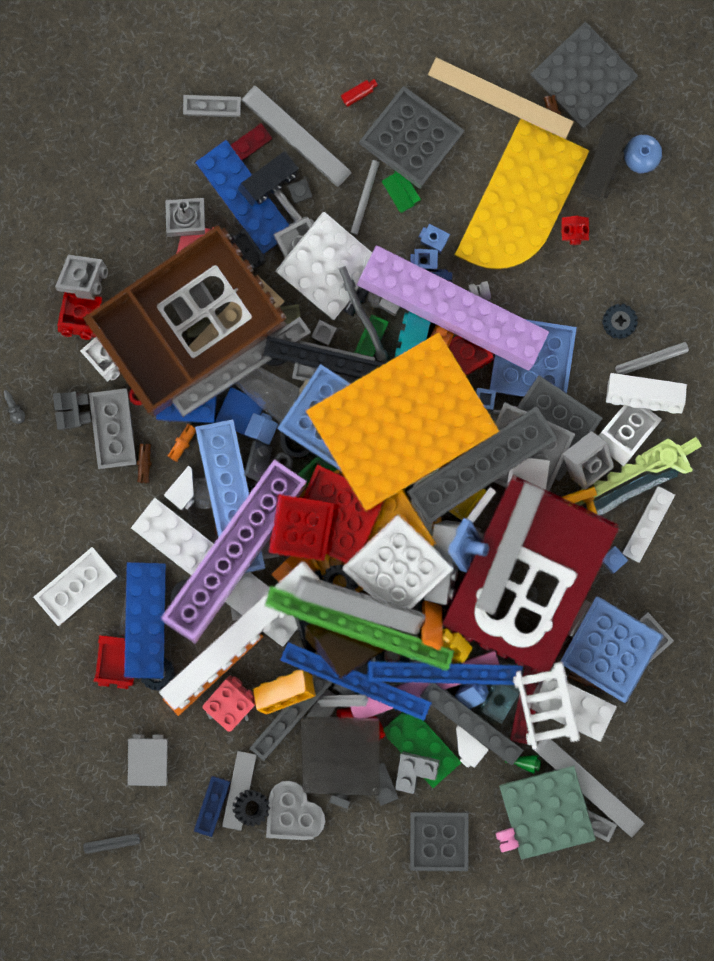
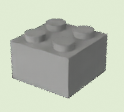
[563,431,614,490]

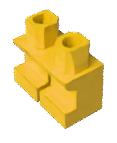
[442,629,472,664]

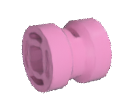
[495,828,519,852]

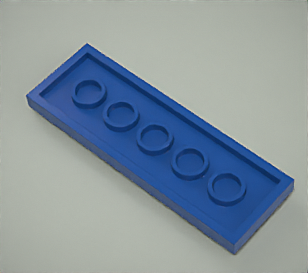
[195,140,289,255]
[124,562,166,679]

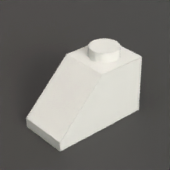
[164,466,195,511]
[456,725,489,768]

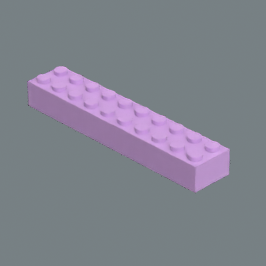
[357,245,549,371]
[162,460,306,643]

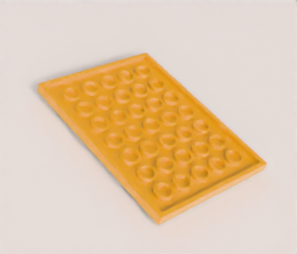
[306,333,499,511]

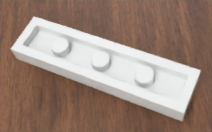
[622,486,675,563]

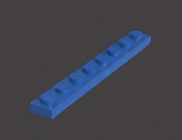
[281,643,431,721]
[367,661,522,685]

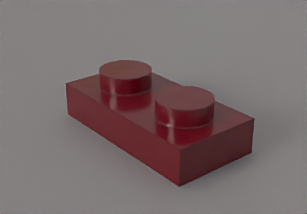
[230,123,273,161]

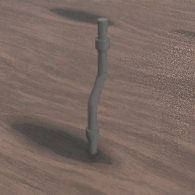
[339,266,389,363]

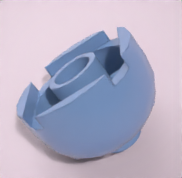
[624,135,662,173]

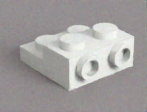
[80,337,120,382]

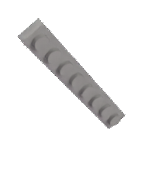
[172,317,311,417]

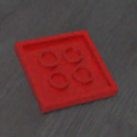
[269,494,335,561]

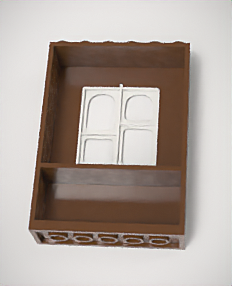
[83,225,287,417]

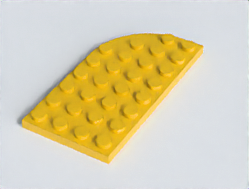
[455,118,589,269]

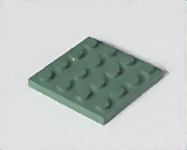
[499,765,596,860]

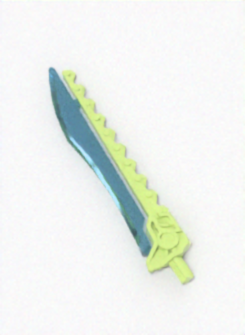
[576,437,702,516]

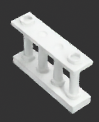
[513,662,580,749]

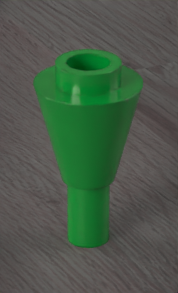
[505,755,541,774]

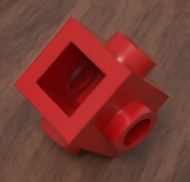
[561,216,589,245]

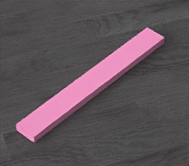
[350,650,499,722]

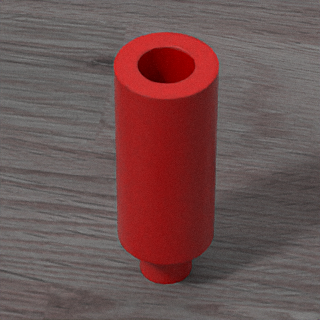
[340,79,378,107]

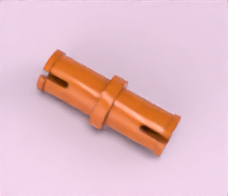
[167,423,196,462]

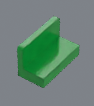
[382,171,421,213]

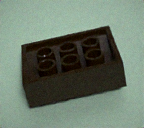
[305,590,400,679]

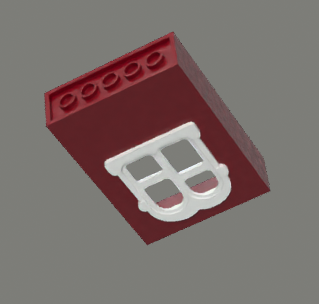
[442,474,619,674]

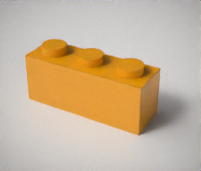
[253,670,316,715]

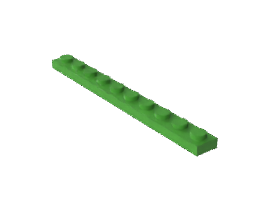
[264,586,454,671]

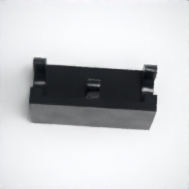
[230,228,266,271]

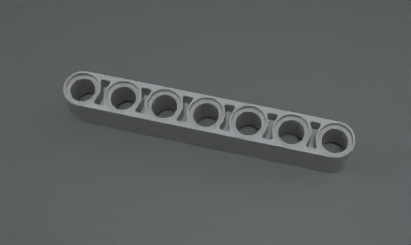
[241,85,351,187]
[476,483,544,614]
[293,576,425,635]
[534,739,645,837]

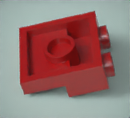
[57,292,102,340]
[448,335,494,376]

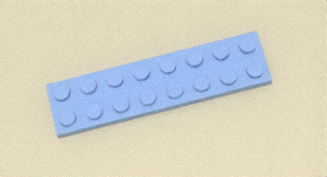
[195,420,265,573]

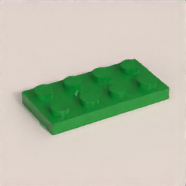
[384,712,461,788]

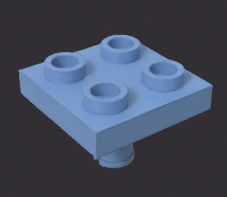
[448,519,489,572]

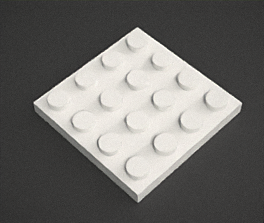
[275,212,372,320]
[343,515,453,609]

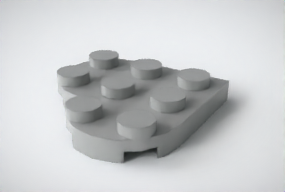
[266,780,325,840]

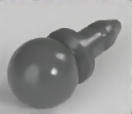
[4,390,25,424]

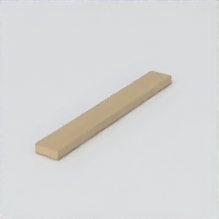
[428,58,574,139]

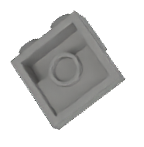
[273,217,314,258]
[55,255,108,300]

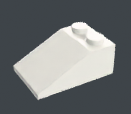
[599,405,662,466]

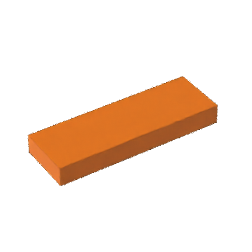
[422,600,442,650]

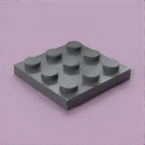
[410,812,469,871]

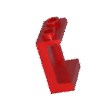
[94,635,134,689]

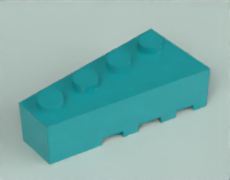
[394,311,430,358]

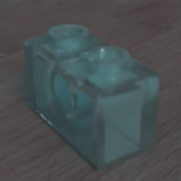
[480,684,520,724]

